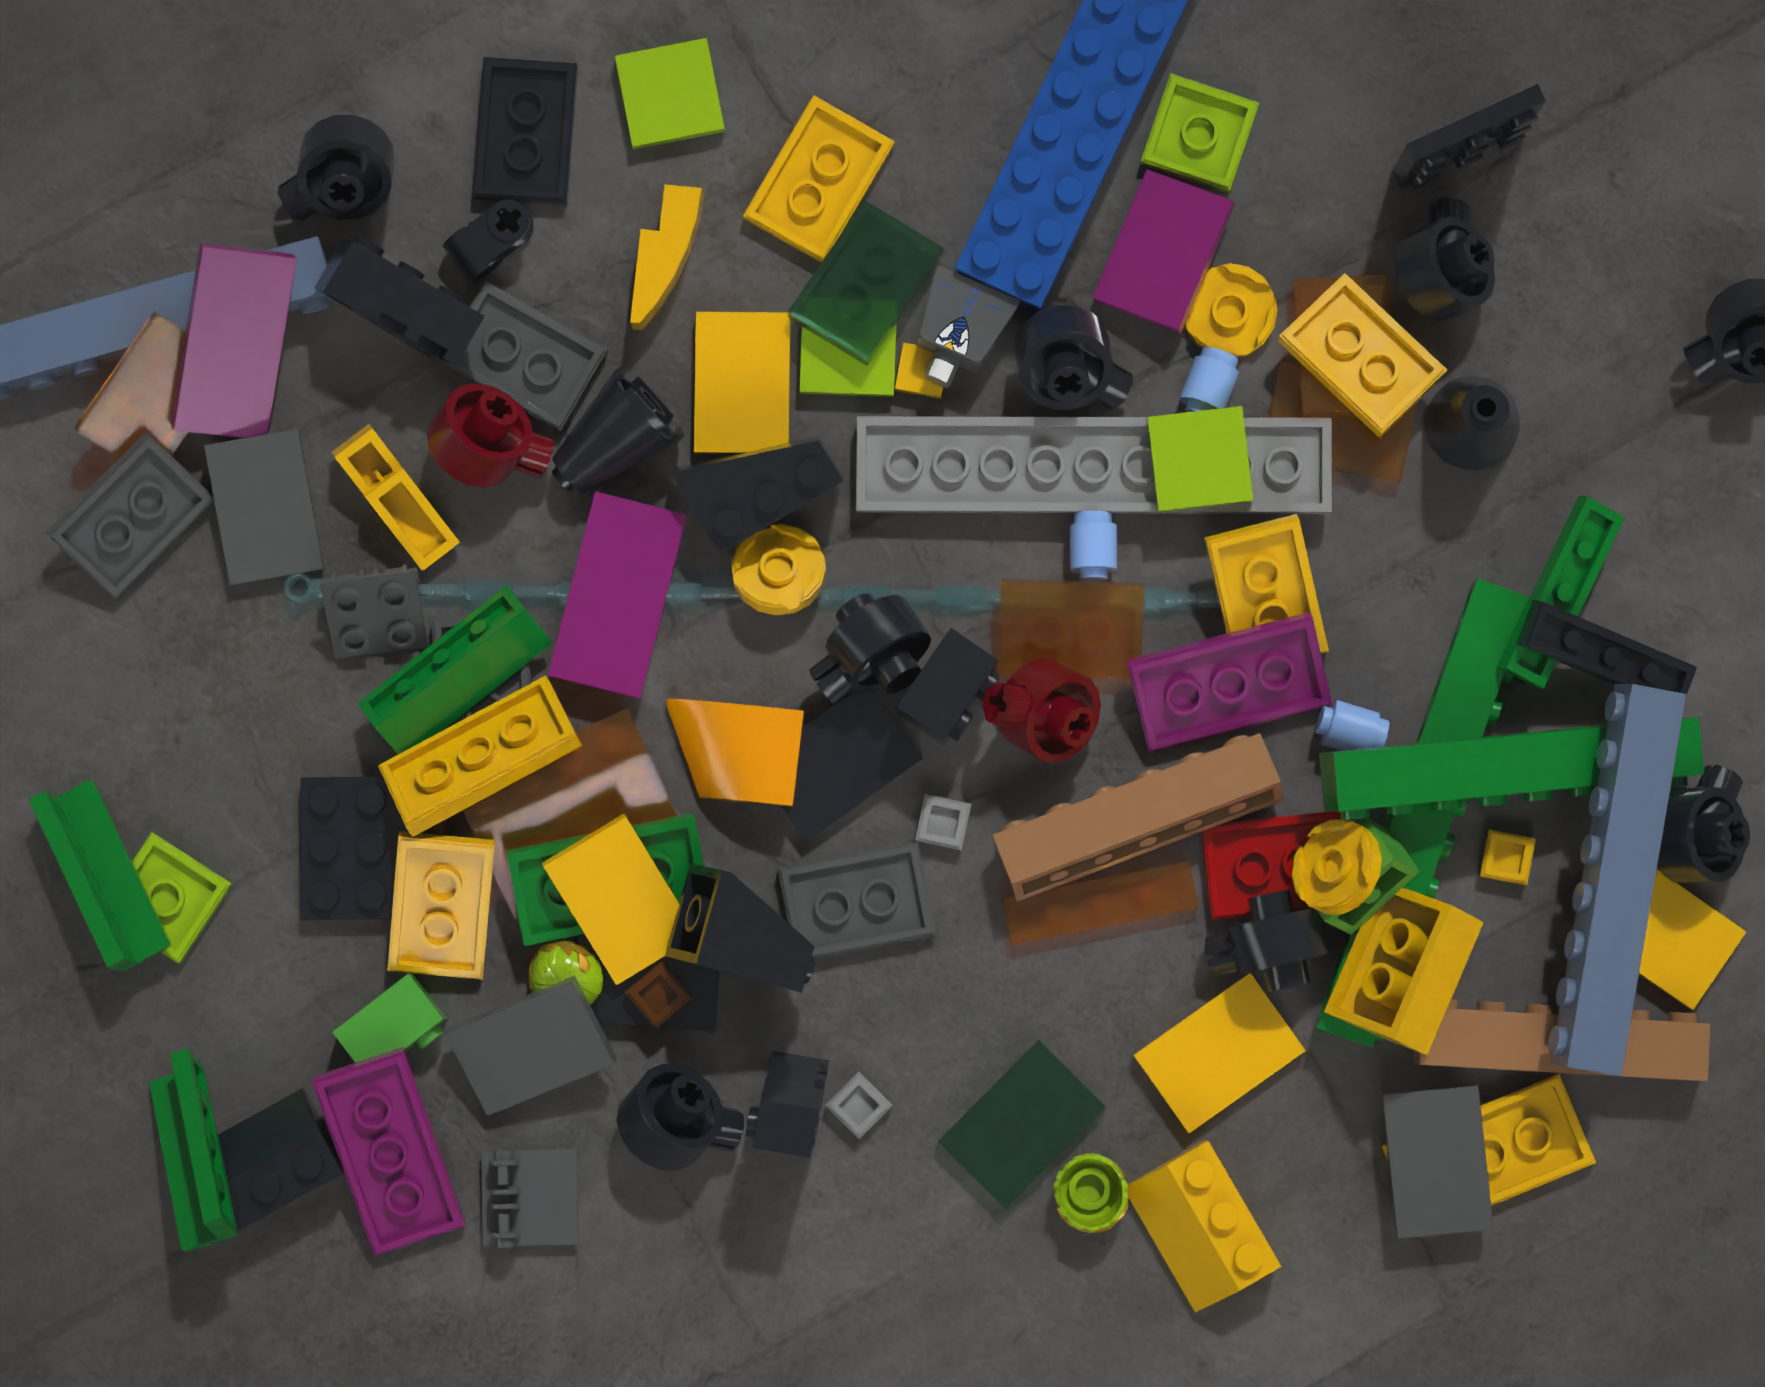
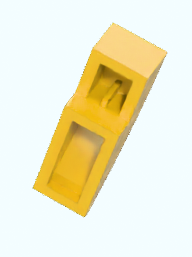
[630,184,704,330]
[332,424,460,571]

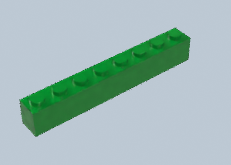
[1319,717,1704,820]

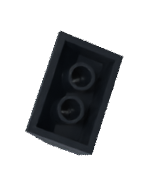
[217,1088,345,1243]

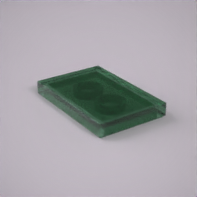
[788,200,944,366]
[938,1040,1106,1209]

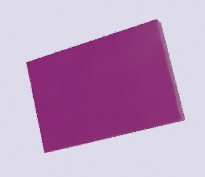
[1092,169,1235,334]

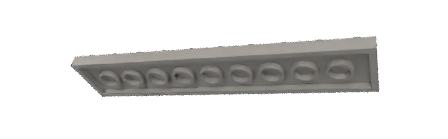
[856,416,1332,514]

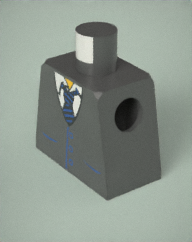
[917,265,1020,388]

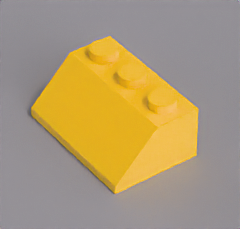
[1324,888,1484,1055]
[1128,1140,1282,1313]

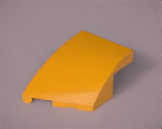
[666,698,804,807]

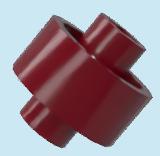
[427,383,554,488]
[982,658,1101,763]

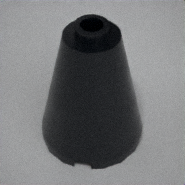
[552,366,684,493]
[1425,376,1520,471]

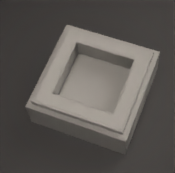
[915,794,971,851]
[825,1072,892,1139]

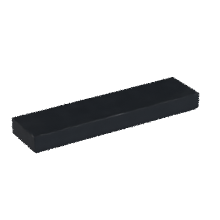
[1516,600,1697,696]

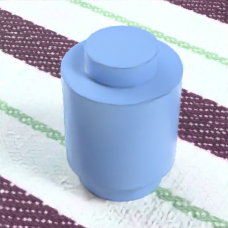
[1179,347,1239,412]
[1070,511,1117,582]
[1315,700,1389,751]

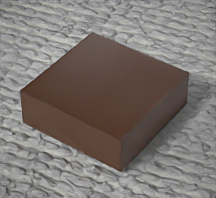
[625,961,693,1029]

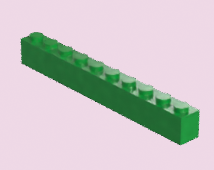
[1314,578,1530,1048]

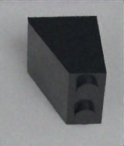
[665,864,815,993]

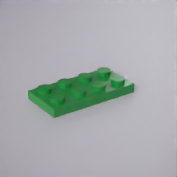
[505,813,704,946]

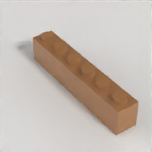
[992,733,1284,902]
[1414,999,1710,1081]

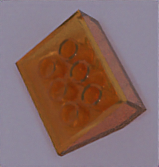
[463,708,677,920]

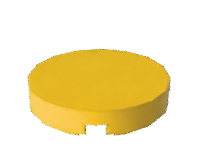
[1185,263,1278,358]
[731,524,826,616]
[1292,819,1382,915]

